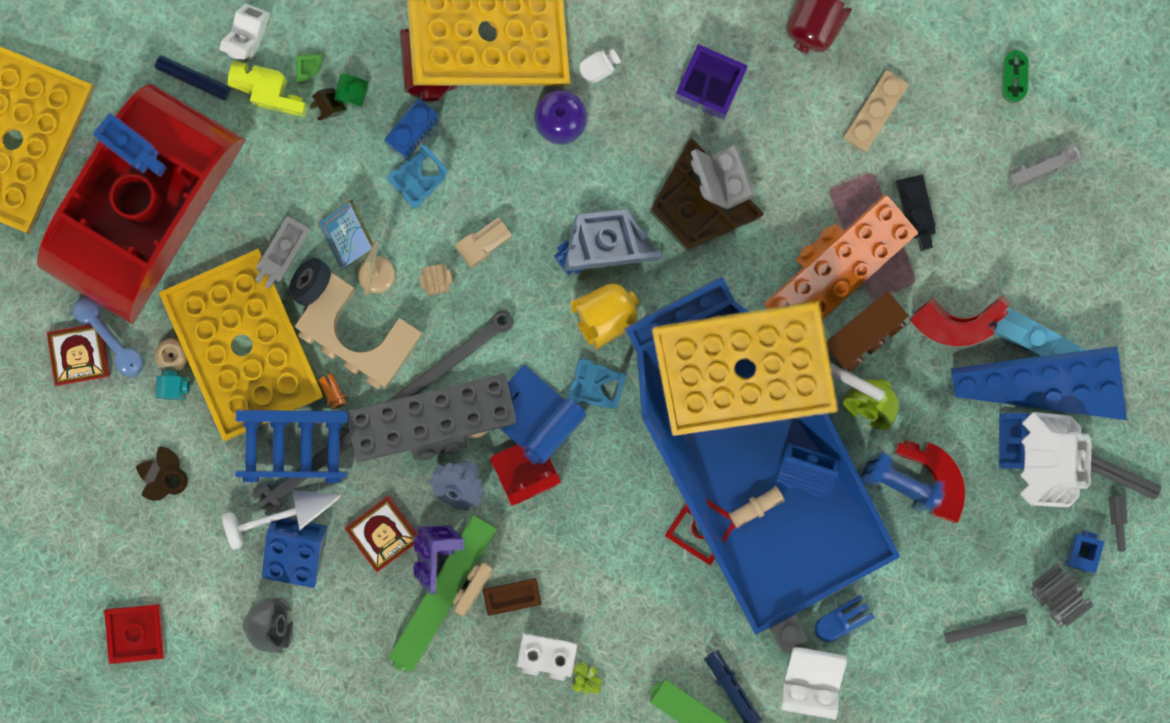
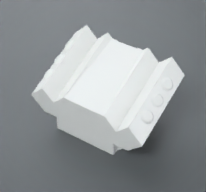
[1021,412,1092,507]

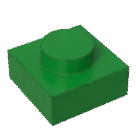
[334,73,368,107]

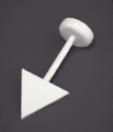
[222,490,341,550]

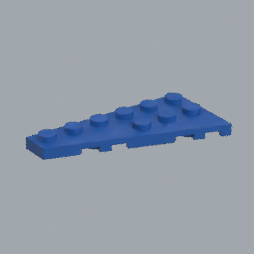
[951,346,1127,420]

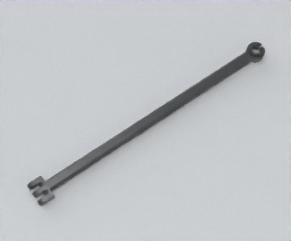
[251,310,514,516]

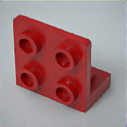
[490,444,562,507]

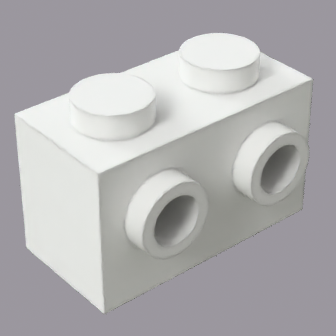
[517,633,578,681]

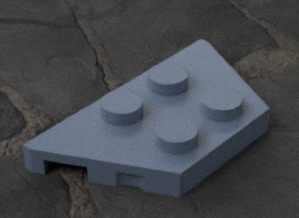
[564,209,663,271]

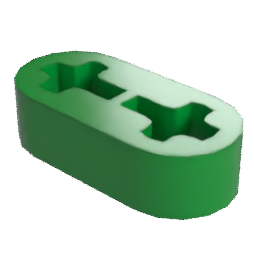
[1001,50,1029,103]

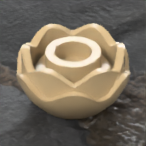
[155,339,188,372]

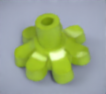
[572,662,602,694]

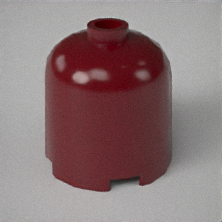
[786,0,852,54]

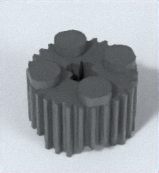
[1030,563,1094,628]

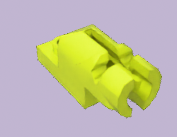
[228,60,308,118]

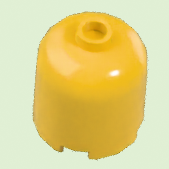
[569,283,639,350]

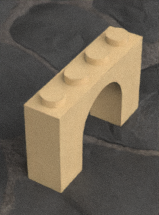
[295,273,423,390]

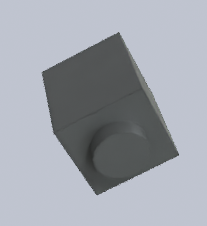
[769,615,808,653]

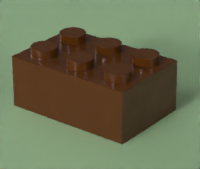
[826,291,909,372]

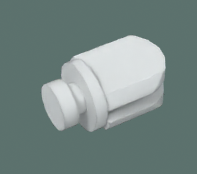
[580,48,621,83]

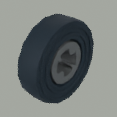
[288,258,331,306]

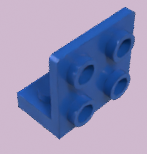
[262,518,327,588]

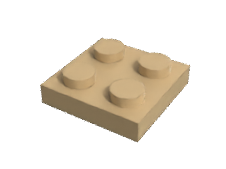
[453,562,494,617]

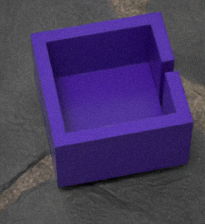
[675,44,748,121]

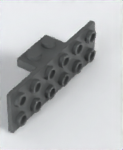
[348,374,517,463]

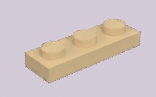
[843,70,909,153]

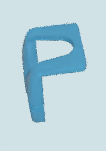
[387,145,447,209]
[568,358,626,409]

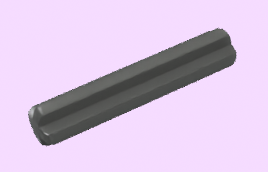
[1091,454,1161,499]

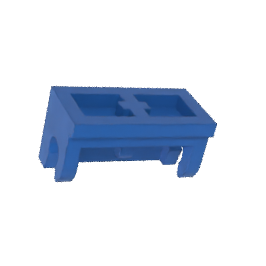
[999,413,1032,469]

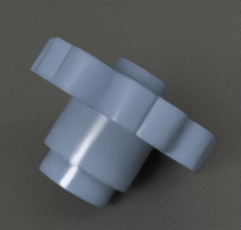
[430,460,485,511]

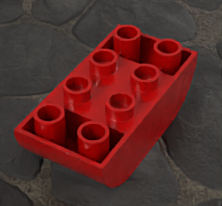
[37,84,246,325]

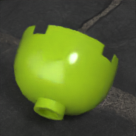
[843,378,899,430]

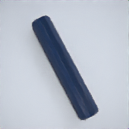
[154,55,231,100]

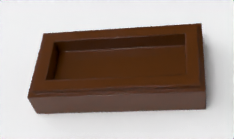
[482,578,542,616]

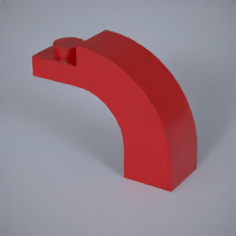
[909,294,1010,346]
[892,440,965,523]

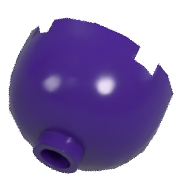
[534,90,588,145]

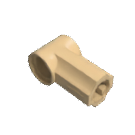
[455,217,512,269]

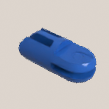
[815,595,875,642]

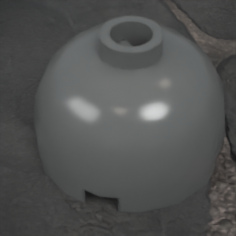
[243,598,293,653]

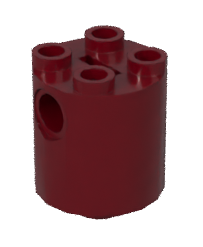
[400,29,458,102]

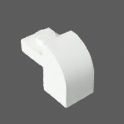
[219,3,270,60]

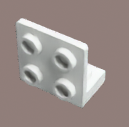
[781,647,847,720]

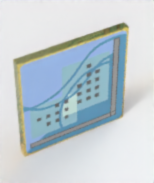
[318,200,374,271]

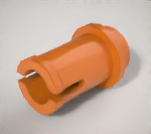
[318,373,347,410]

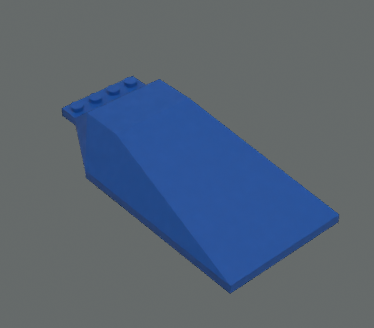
[624,276,900,635]

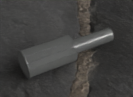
[1108,495,1128,552]

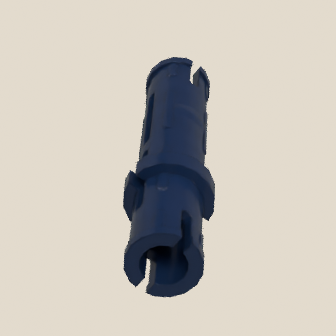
[704,650,762,723]

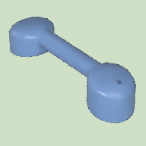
[73,297,144,378]

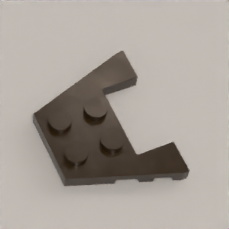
[649,138,764,251]

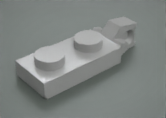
[1007,145,1082,191]

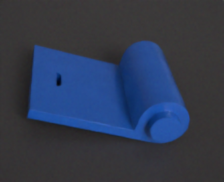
[499,364,587,464]

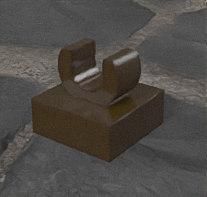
[310,87,347,121]

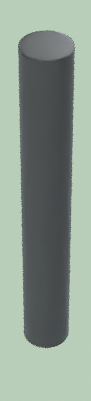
[944,614,1027,644]

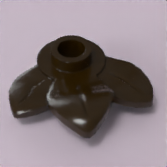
[136,446,188,501]

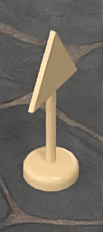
[358,240,396,295]

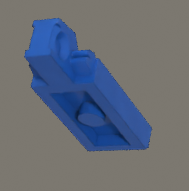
[92,113,167,176]

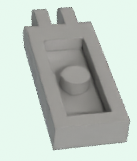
[255,216,310,289]

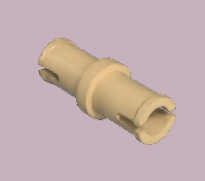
[729,486,785,529]

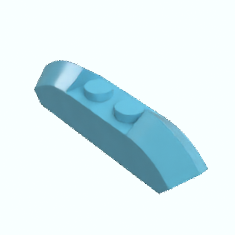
[992,308,1085,357]

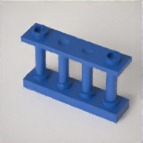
[235,410,349,483]
[860,453,945,511]

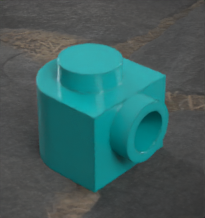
[155,371,190,400]

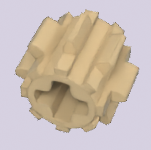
[419,264,453,296]

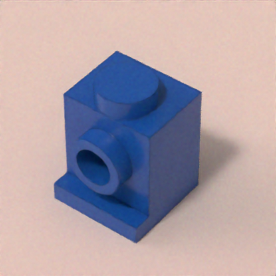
[1065,530,1105,573]

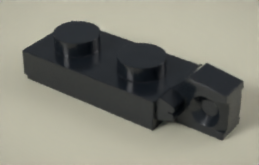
[895,174,936,252]

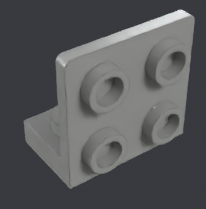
[691,145,756,209]

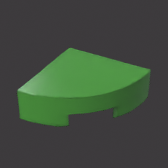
[296,54,323,83]

